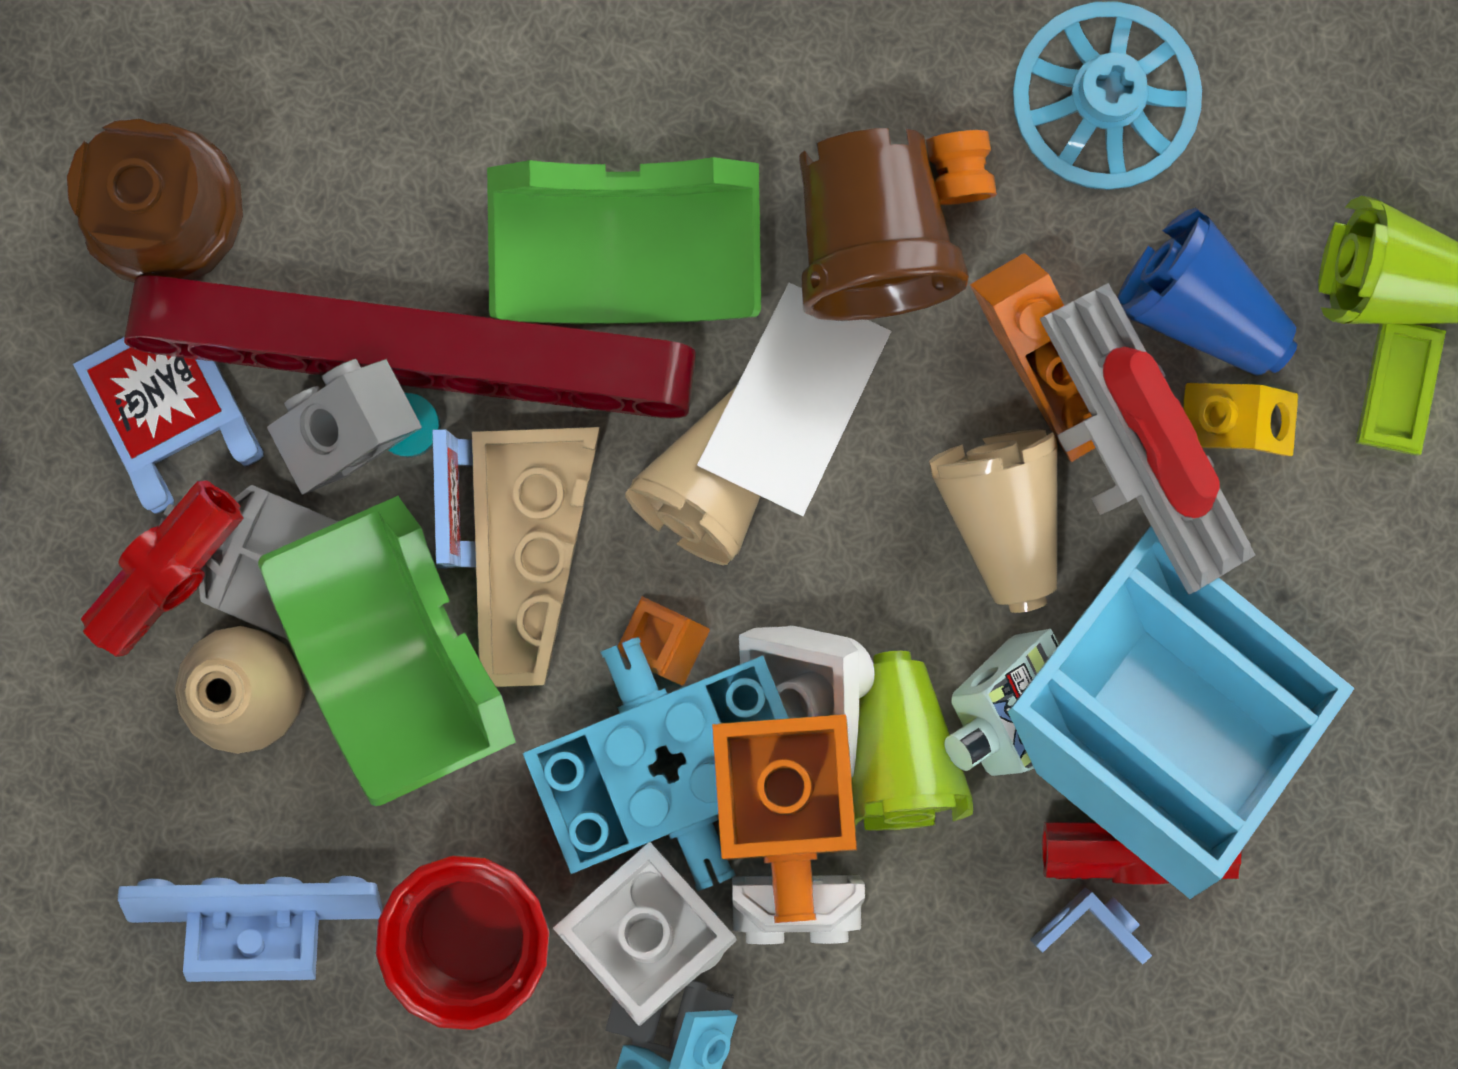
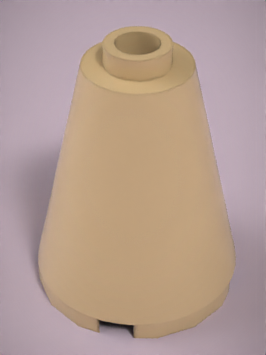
[626,386,760,565]
[929,429,1057,613]

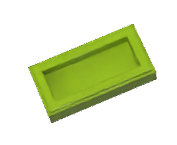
[1355,324,1446,456]

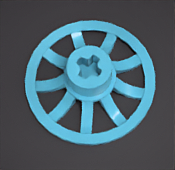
[1013,2,1202,190]

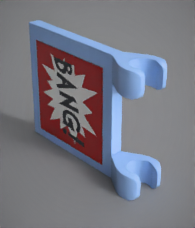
[73,337,264,514]
[433,429,476,569]

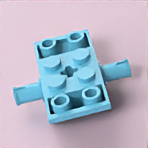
[522,636,789,891]

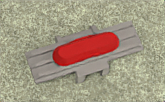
[1040,283,1255,595]

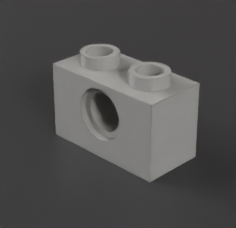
[267,359,422,495]

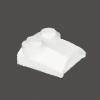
[739,626,874,777]
[553,842,737,1026]
[732,875,865,944]

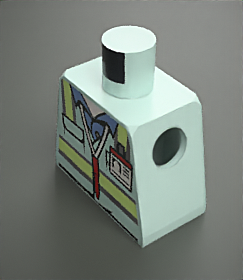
[945,629,1059,776]

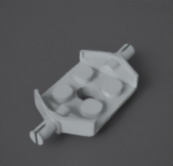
[159,485,338,639]

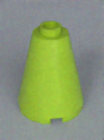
[1318,195,1458,324]
[852,651,973,831]

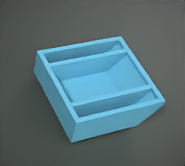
[1008,526,1355,899]

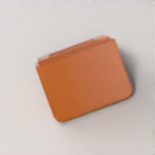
[618,596,710,686]

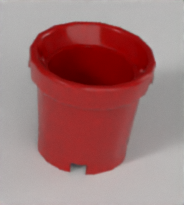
[375,856,549,1030]

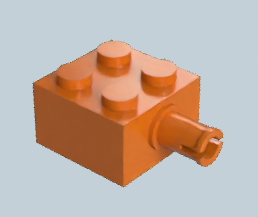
[712,714,857,923]

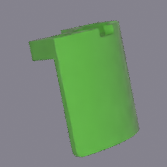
[487,157,761,324]
[258,496,516,806]

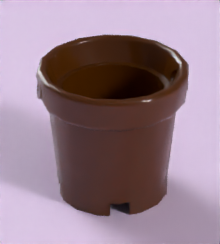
[67,119,243,283]
[799,128,969,321]

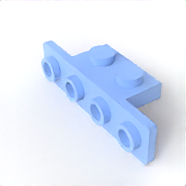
[118,876,382,982]

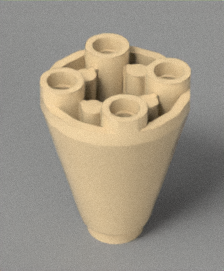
[175,626,305,754]

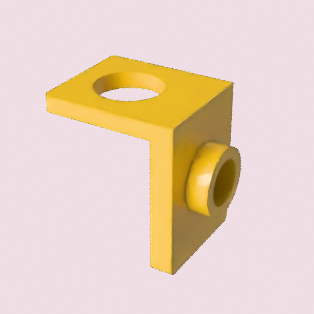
[1183,383,1298,456]

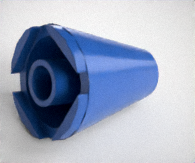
[1118,207,1297,376]

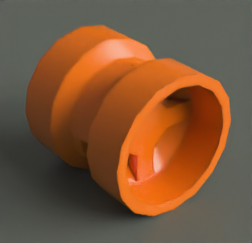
[926,130,997,205]

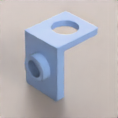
[1030,888,1152,964]

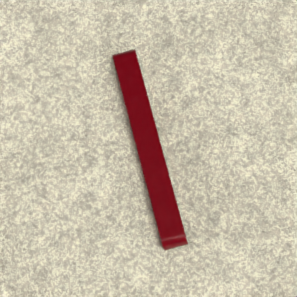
[124,276,696,419]

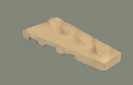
[472,427,600,687]

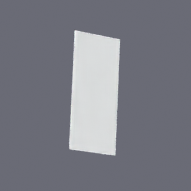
[697,283,891,516]

